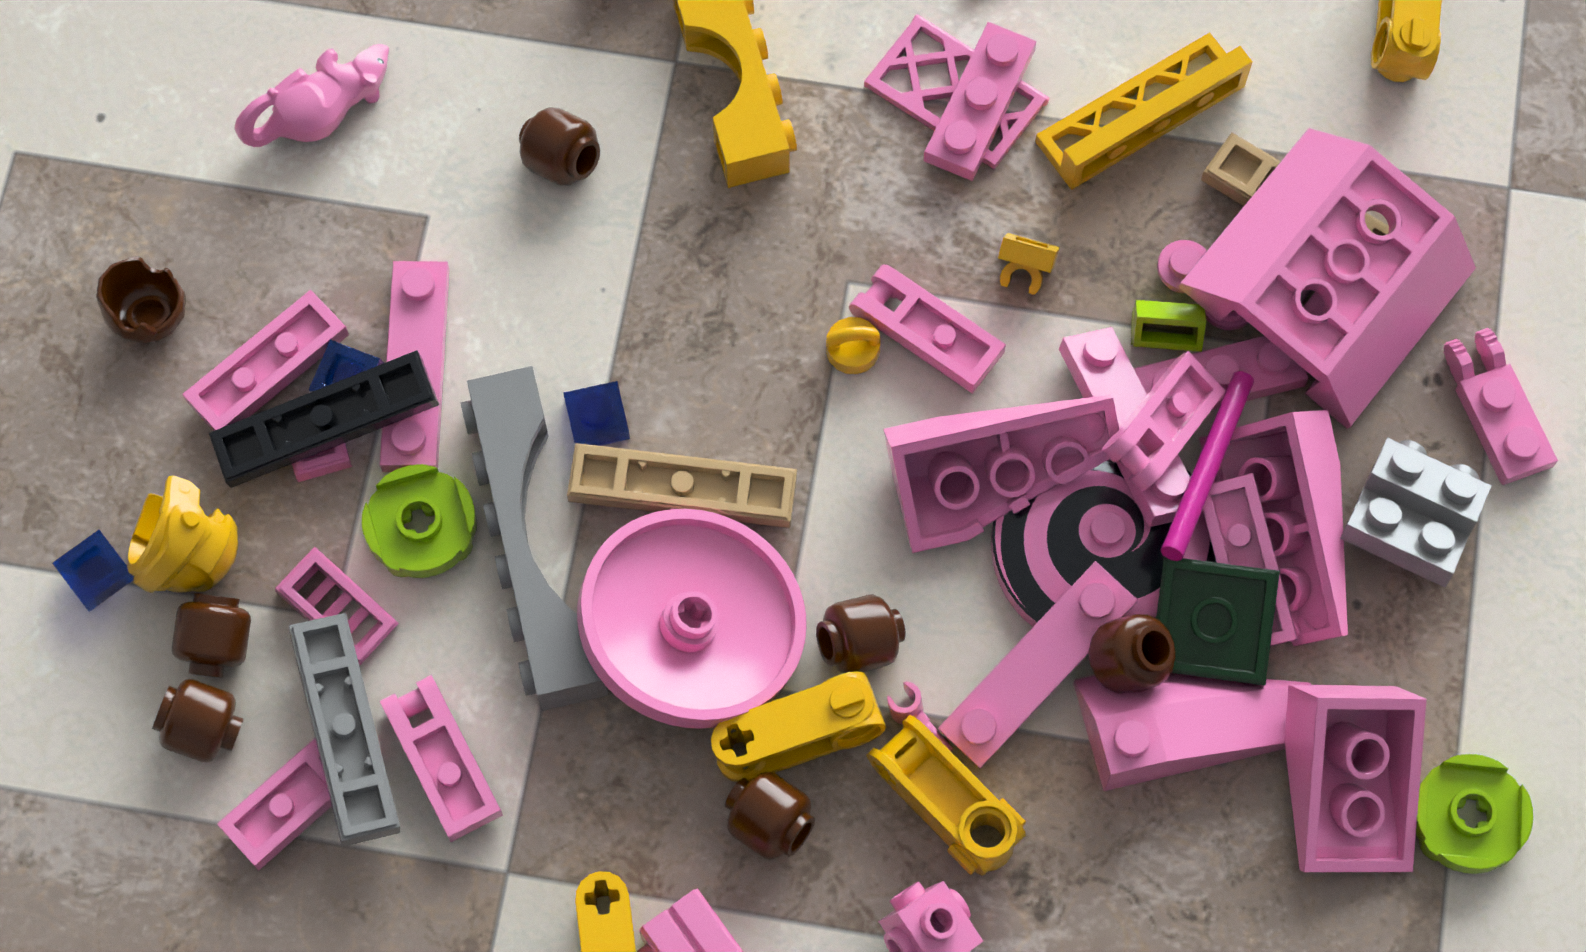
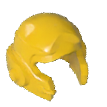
[127,476,238,593]

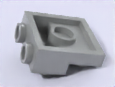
[1340,437,1492,588]

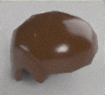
[96,257,186,344]

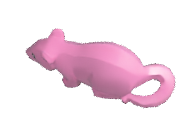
[234,44,389,147]

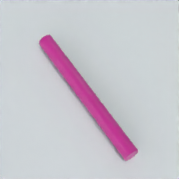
[1161,371,1254,561]

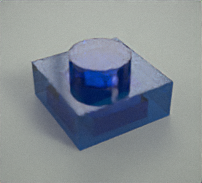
[309,340,384,392]
[563,381,630,446]
[52,530,134,612]

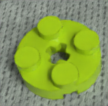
[362,464,477,578]
[1416,754,1533,874]

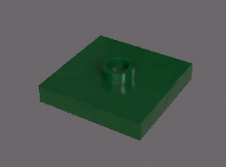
[1156,556,1280,685]

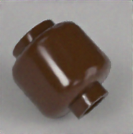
[519,107,600,186]
[172,593,251,678]
[816,594,906,673]
[1089,614,1176,693]
[152,679,244,763]
[725,772,815,860]

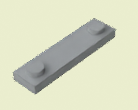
[289,613,400,847]

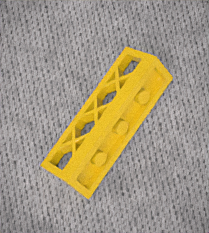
[1035,32,1253,190]

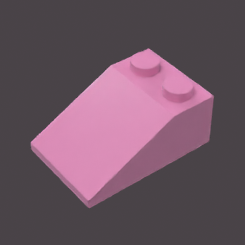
[1284,685,1427,872]

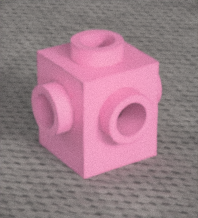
[878,881,983,952]

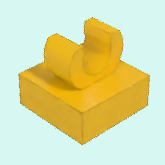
[998,233,1060,295]

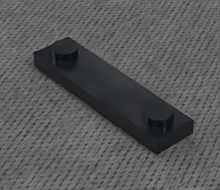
[209,350,439,488]

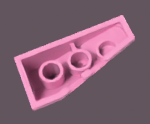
[883,395,1119,553]
[1199,410,1348,646]
[1073,673,1311,791]

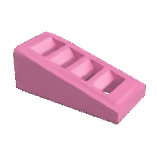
[275,547,399,666]

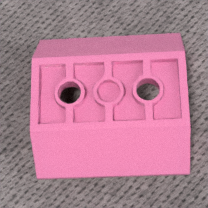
[1178,128,1476,429]

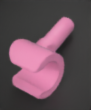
[887,682,953,751]

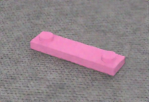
[380,261,450,472]
[1059,327,1205,527]
[938,561,1138,769]

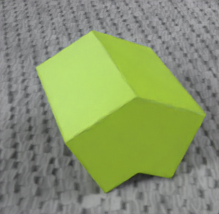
[1130,300,1206,352]

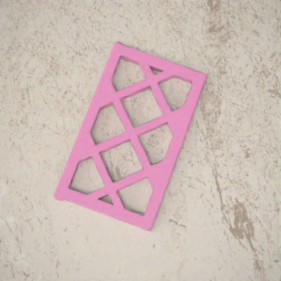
[864,15,1049,170]

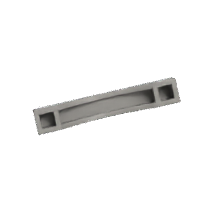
[461,366,609,711]

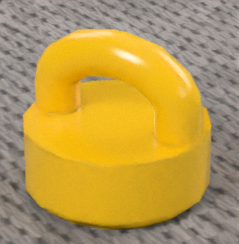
[826,317,881,374]

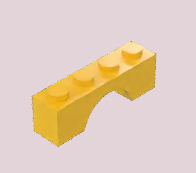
[673,0,797,188]

